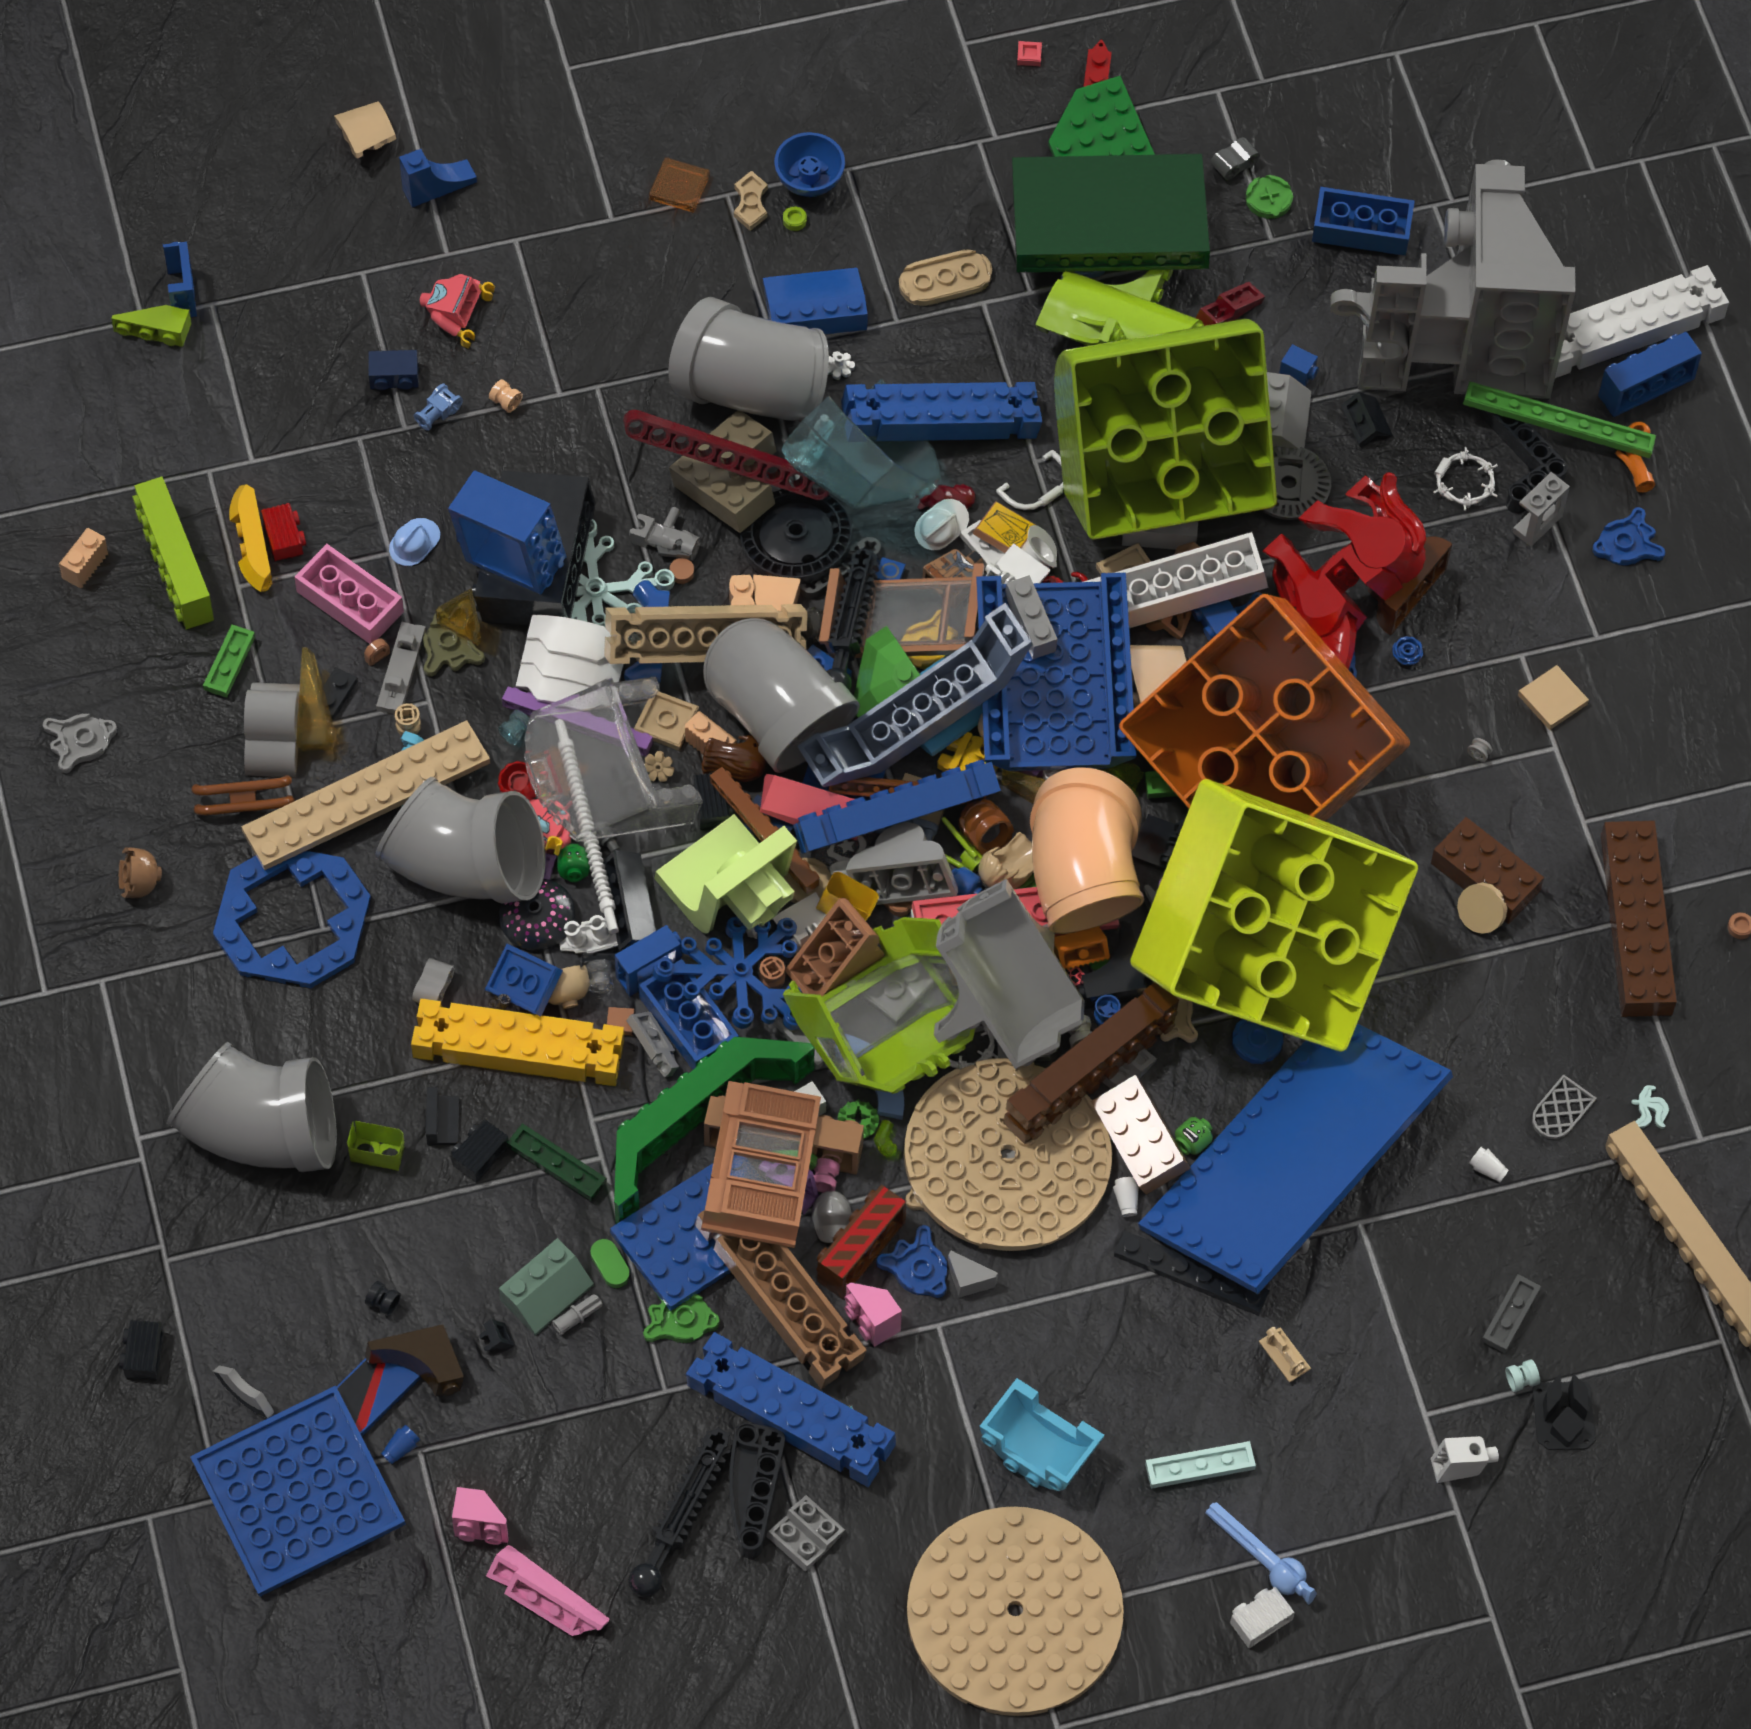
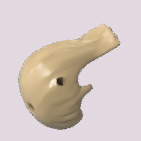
[978,832,1034,889]

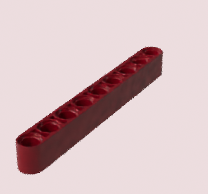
[623,410,830,500]

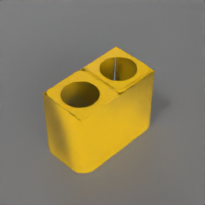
[816,872,879,921]

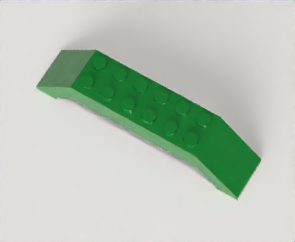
[614,1037,815,1224]

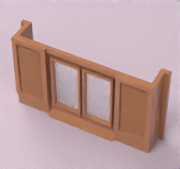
[701,1081,821,1248]

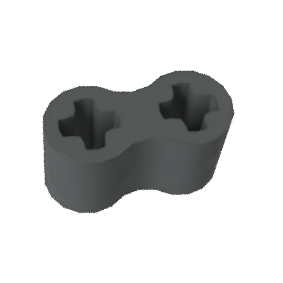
[1210,137,1260,180]

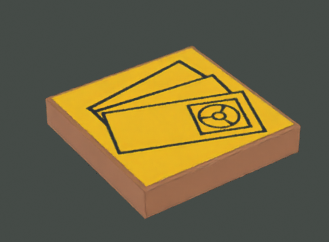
[973,501,1037,553]

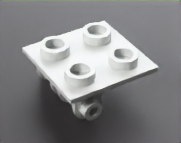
[985,543,1051,584]
[773,892,827,954]

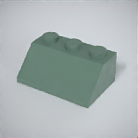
[499,1238,594,1336]

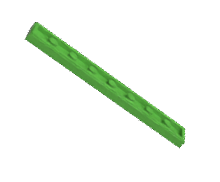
[1463,381,1656,459]

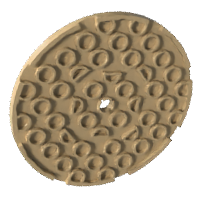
[904,1058,1112,1251]
[907,1507,1123,1716]

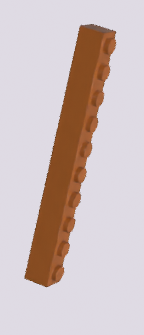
[710,767,820,894]
[828,777,986,805]

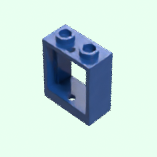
[615,925,683,997]

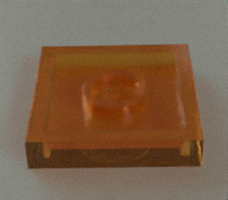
[649,157,710,213]

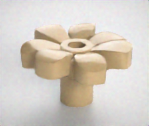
[643,751,674,782]

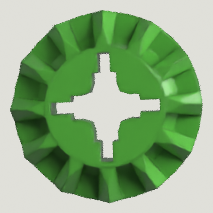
[838,1099,879,1139]

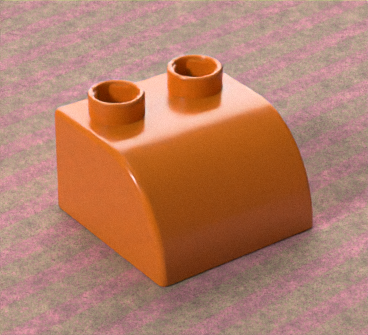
[1119,594,1410,821]

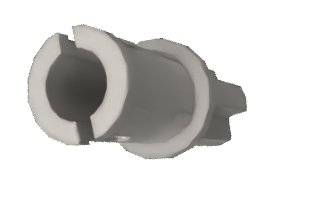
[552,1294,603,1335]

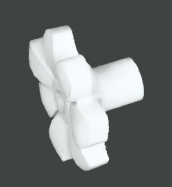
[828,351,855,380]

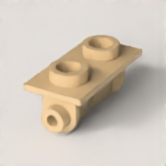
[1259,1327,1311,1383]

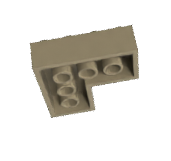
[669,410,777,533]

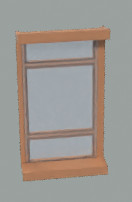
[819,563,985,659]

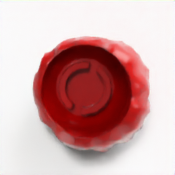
[498,761,543,800]

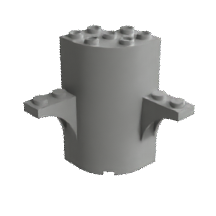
[934,879,1085,1069]

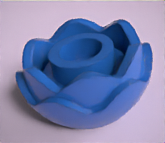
[1392,636,1423,666]

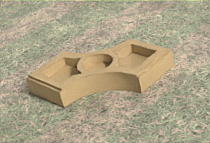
[734,171,768,231]

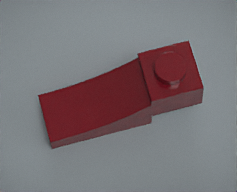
[1196,282,1265,326]

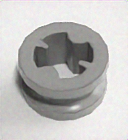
[1467,738,1493,762]

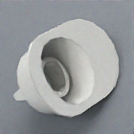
[915,499,969,550]
[1021,525,1057,568]

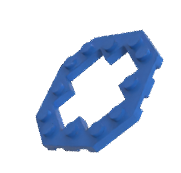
[213,851,371,988]

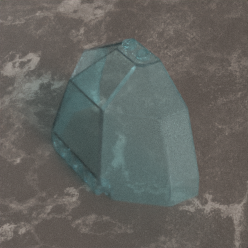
[782,379,941,510]

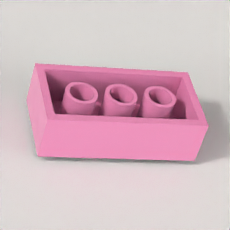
[294,544,404,644]

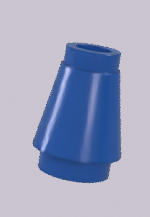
[381,1425,420,1464]

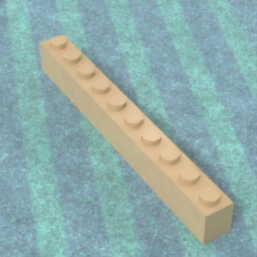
[1605,1121,1751,1350]

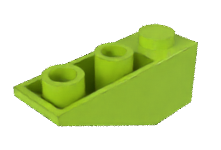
[111,305,191,347]

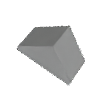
[948,1251,998,1298]

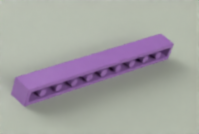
[502,686,653,756]

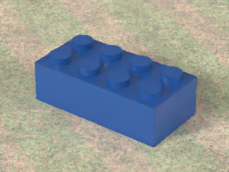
[1312,187,1414,256]
[1598,332,1702,417]
[639,959,739,1070]

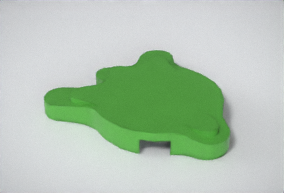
[643,1292,720,1343]

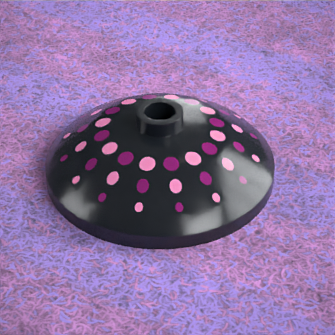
[499,879,575,951]

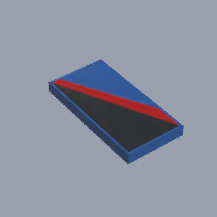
[337,1358,422,1436]

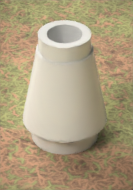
[1469,1147,1509,1183]
[1113,1177,1139,1217]

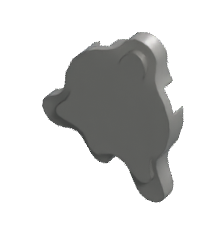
[43,714,117,773]

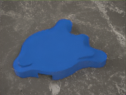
[1592,507,1665,565]
[876,1225,947,1298]

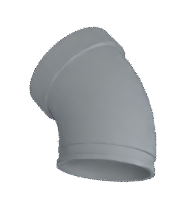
[668,297,829,423]
[703,618,860,773]
[375,777,545,903]
[166,1042,337,1172]

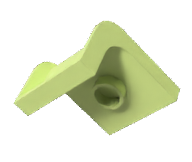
[654,814,797,933]

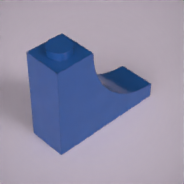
[399,149,477,207]

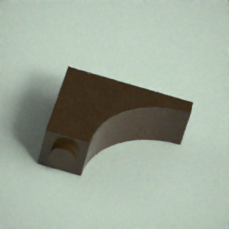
[365,1324,464,1397]

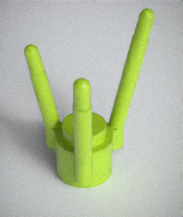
[942,817,983,873]

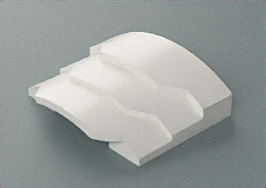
[515,615,623,712]

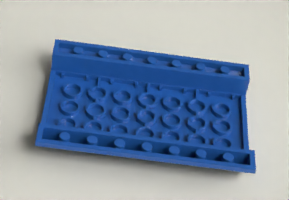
[976,572,1136,771]

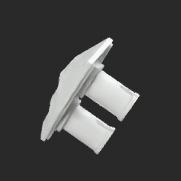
[559,915,618,954]

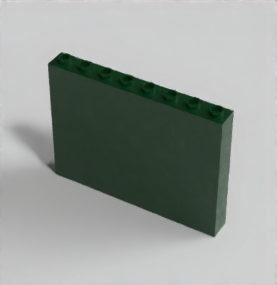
[1012,154,1210,273]

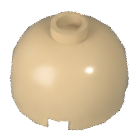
[548,965,589,1009]

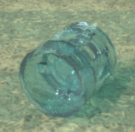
[498,710,533,745]

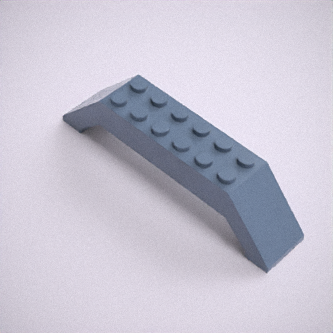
[797,603,1033,787]

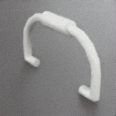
[996,450,1064,510]

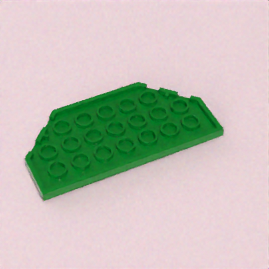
[1048,76,1155,157]

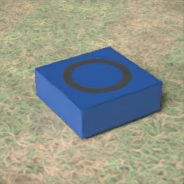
[876,557,906,580]

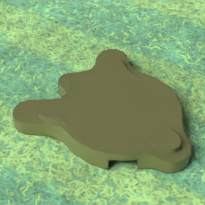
[423,610,485,676]

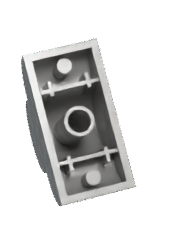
[244,683,304,778]
[846,822,958,905]

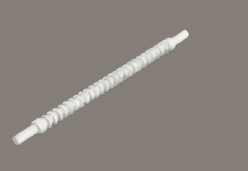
[555,720,619,934]

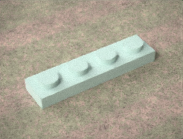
[1145,1441,1256,1489]

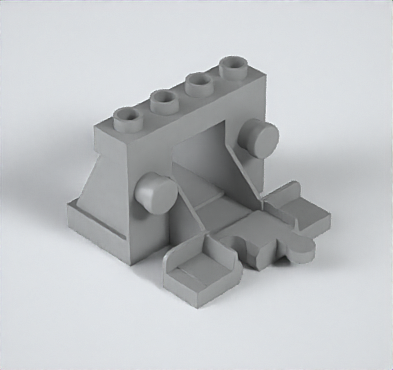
[1330,160,1575,399]

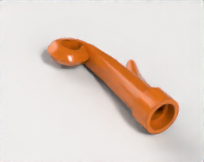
[1615,422,1655,493]

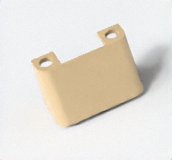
[1130,645,1187,708]

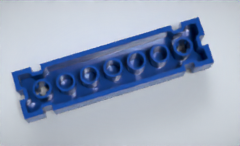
[841,382,1042,442]
[793,759,1001,854]
[686,1332,896,1487]

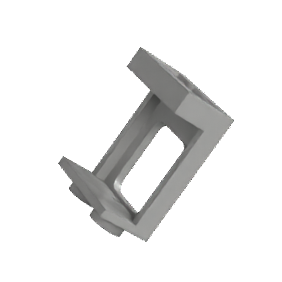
[1512,472,1570,547]

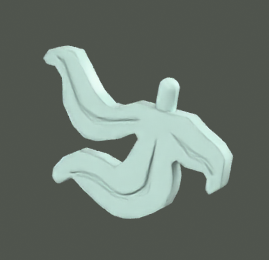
[1631,1085,1669,1129]

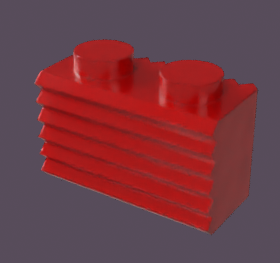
[261,503,306,561]

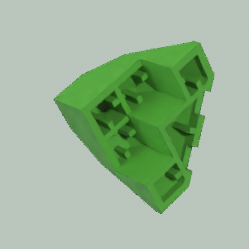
[854,626,920,718]

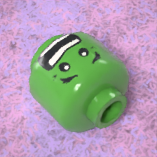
[1175,1117,1213,1155]

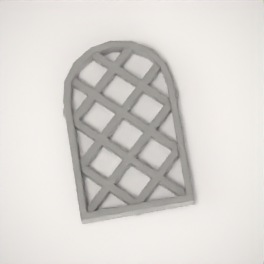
[1532,1074,1597,1139]

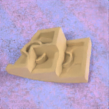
[334,101,396,158]

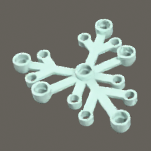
[571,519,675,627]

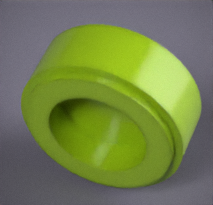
[783,207,807,231]

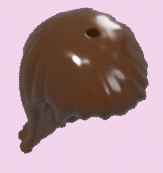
[701,735,768,782]

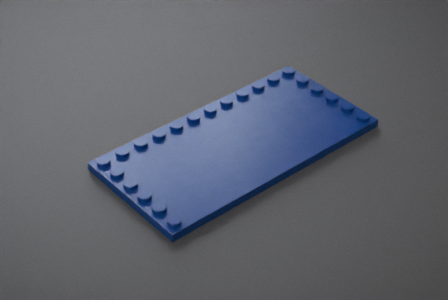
[1138,1023,1453,1294]

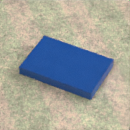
[485,944,563,1017]

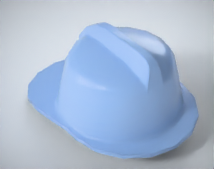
[389,518,440,566]

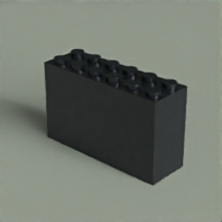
[472,470,596,626]

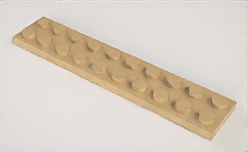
[241,720,490,870]

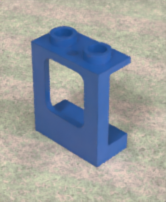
[163,242,197,317]

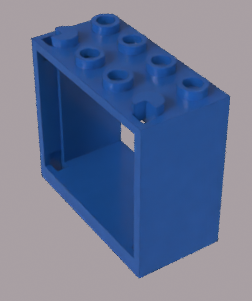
[448,470,566,595]

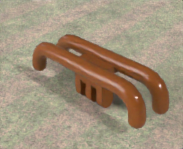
[191,775,294,815]

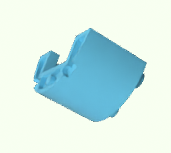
[979,1378,1104,1491]

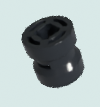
[365,1281,401,1316]

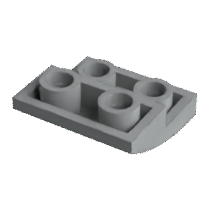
[766,1495,845,1572]

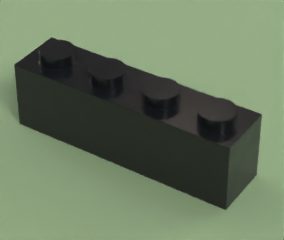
[603,850,656,951]

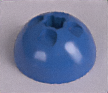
[774,132,845,197]

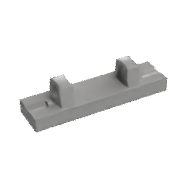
[376,622,426,714]

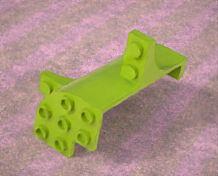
[1035,270,1204,346]

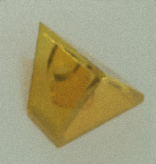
[436,588,481,646]

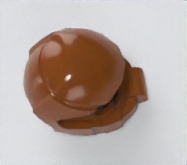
[957,798,1014,855]

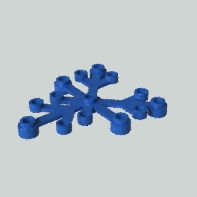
[653,916,801,1030]

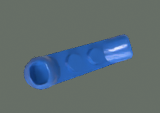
[624,580,670,690]

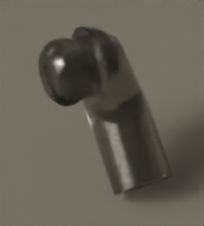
[488,994,511,1010]

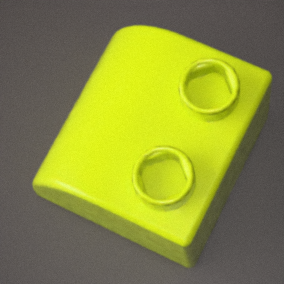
[1130,779,1418,1052]

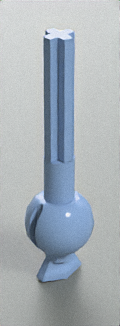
[1205,1502,1317,1605]

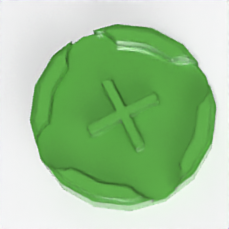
[1246,175,1293,219]

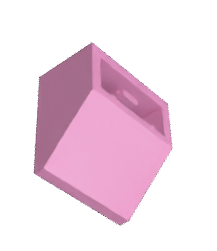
[844,1283,902,1347]
[452,1487,509,1545]

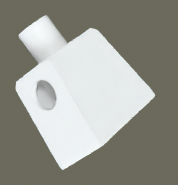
[1431,1436,1499,1483]

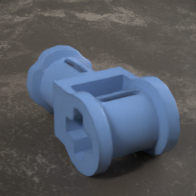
[414,384,463,430]

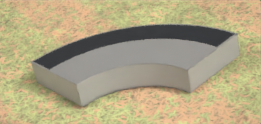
[212,1366,274,1419]

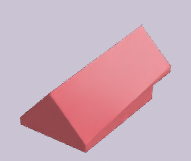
[760,774,859,840]

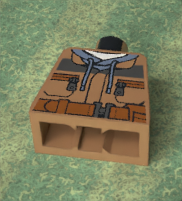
[923,549,983,609]

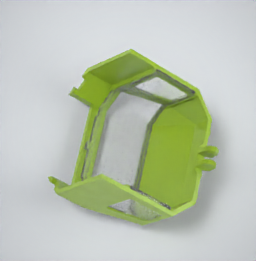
[782,917,976,1094]

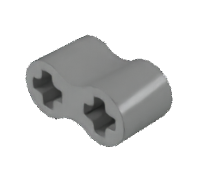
[412,958,455,1003]

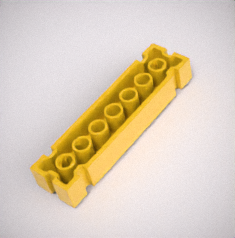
[411,998,625,1086]

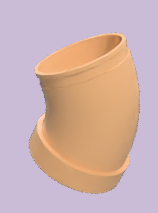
[1030,768,1144,934]

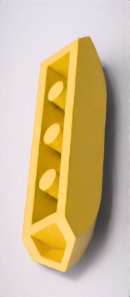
[229,484,272,592]

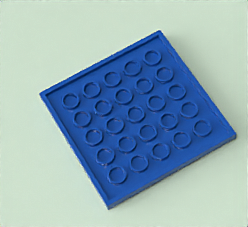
[190,1385,406,1597]

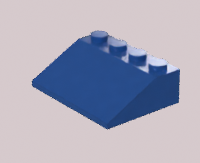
[763,268,868,334]

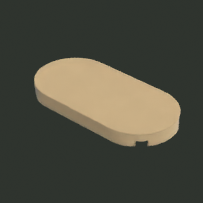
[899,250,992,306]

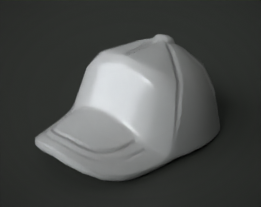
[811,1191,852,1243]

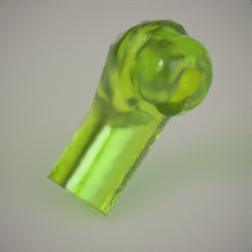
[874,1120,897,1157]

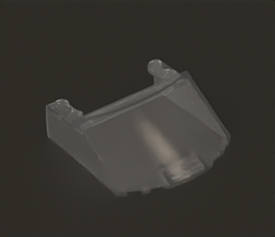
[524,677,703,842]

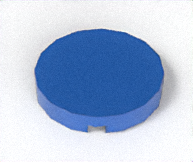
[1232,1019,1283,1064]

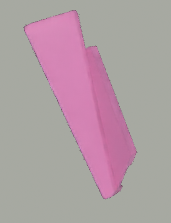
[486,1545,610,1636]

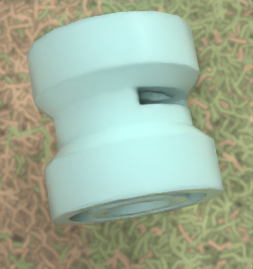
[1505,1359,1540,1392]

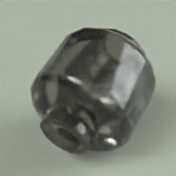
[800,607,823,645]

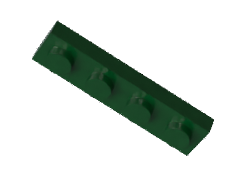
[507,1123,607,1202]

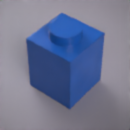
[1279,344,1319,386]

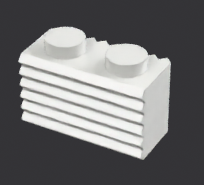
[1230,1587,1295,1648]

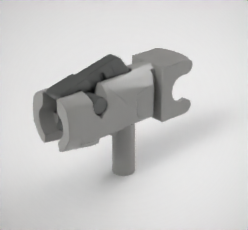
[629,507,700,561]

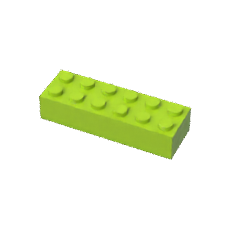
[132,476,214,630]

